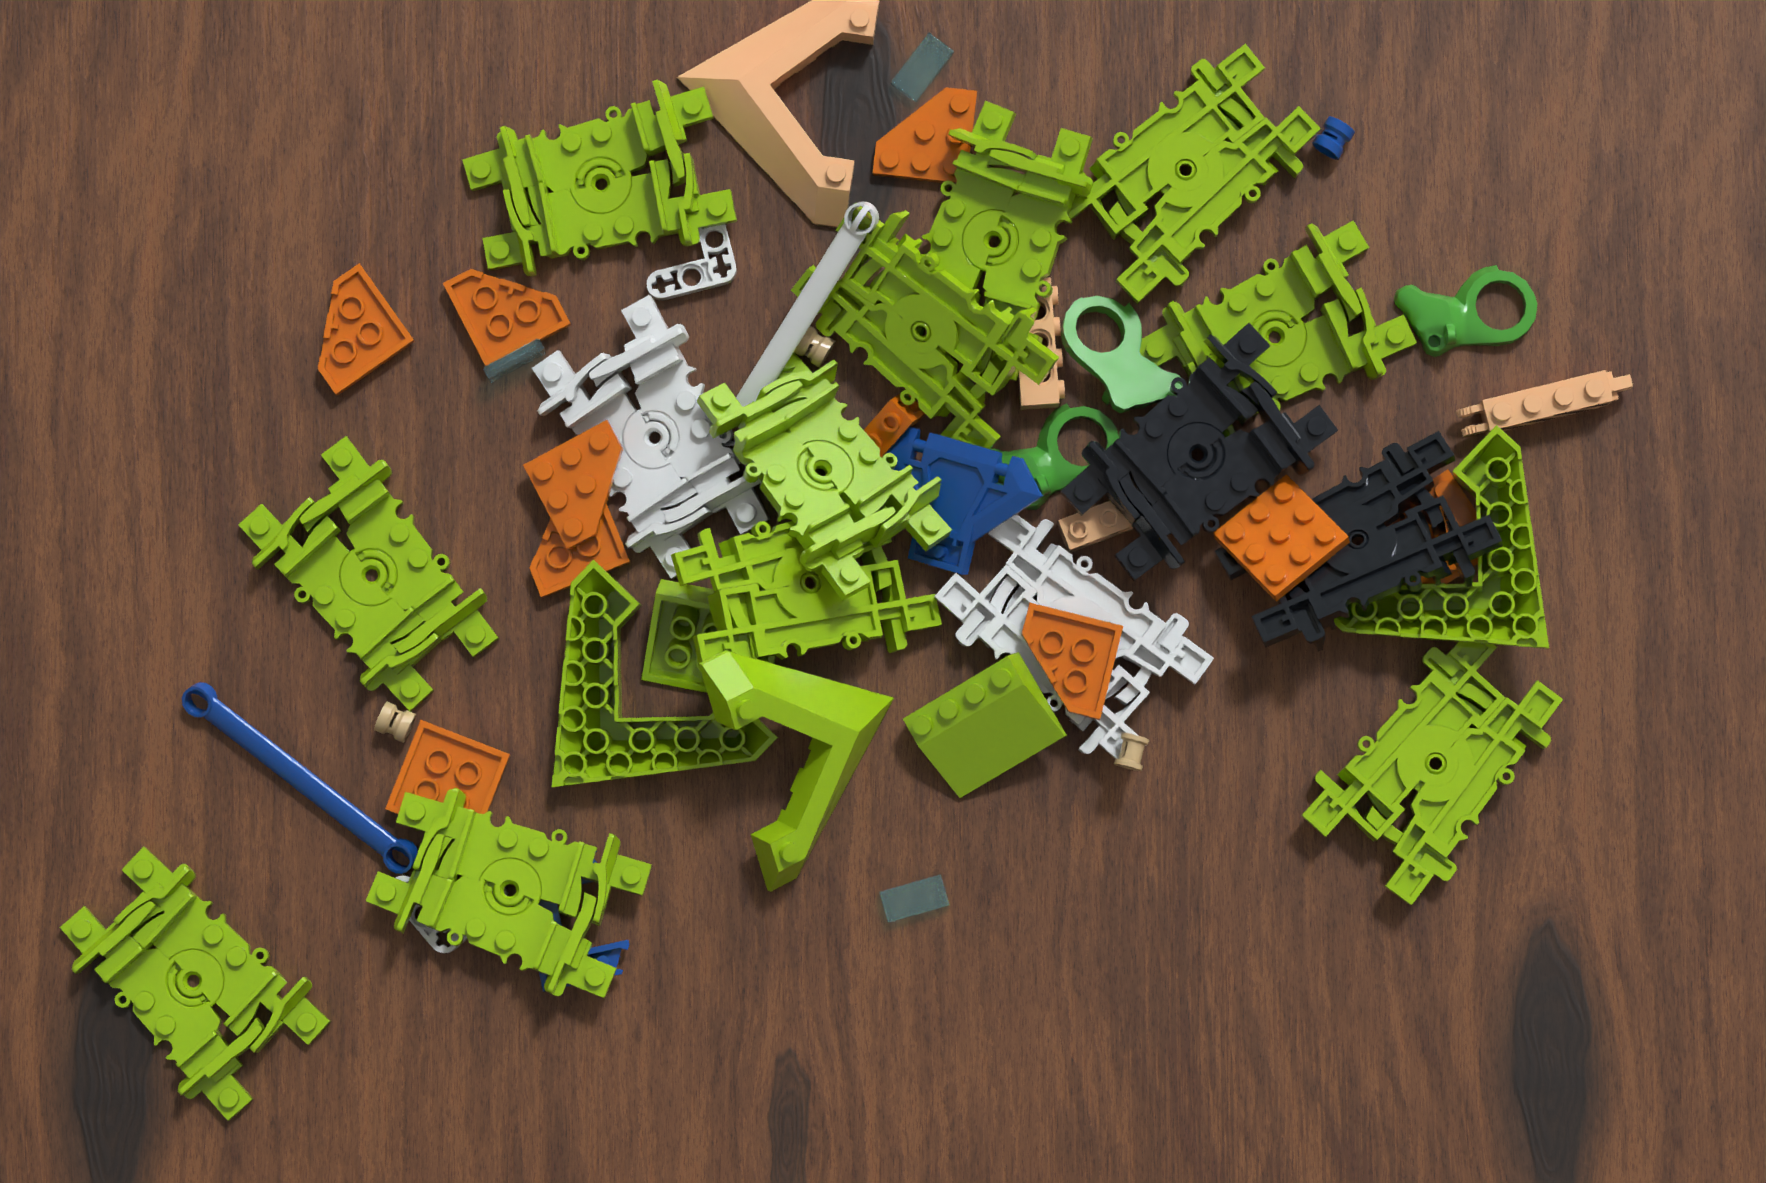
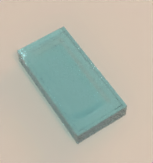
[891,33,954,102]
[483,339,546,383]
[879,874,950,923]

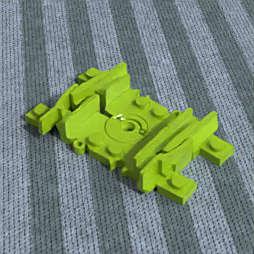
[1064,43,1321,304]
[697,352,952,601]
[238,436,499,712]
[671,503,942,668]
[1301,641,1563,906]
[366,788,652,999]
[60,846,331,1121]

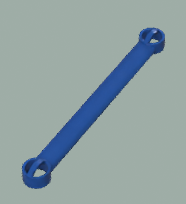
[182,682,418,874]

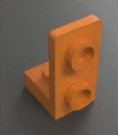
[864,393,925,458]

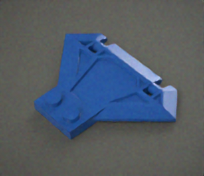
[887,427,1043,575]

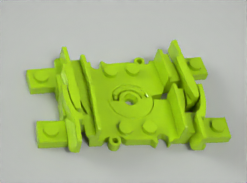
[462,79,737,276]
[917,101,1093,381]
[791,203,1059,449]
[1140,220,1417,438]

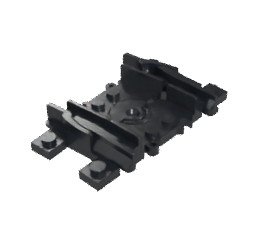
[1060,323,1338,581]
[1215,431,1503,652]

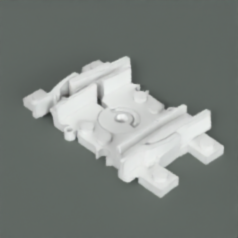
[532,295,770,579]
[934,514,1214,759]

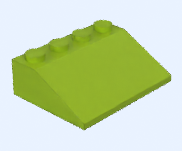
[641,579,776,693]
[903,652,1067,798]

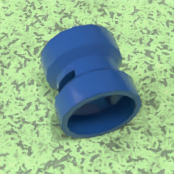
[1312,116,1355,160]

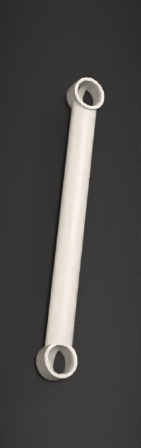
[722,202,879,446]

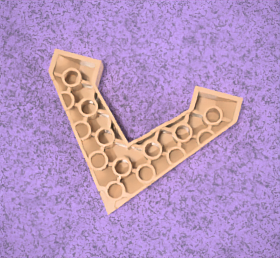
[677,0,880,228]

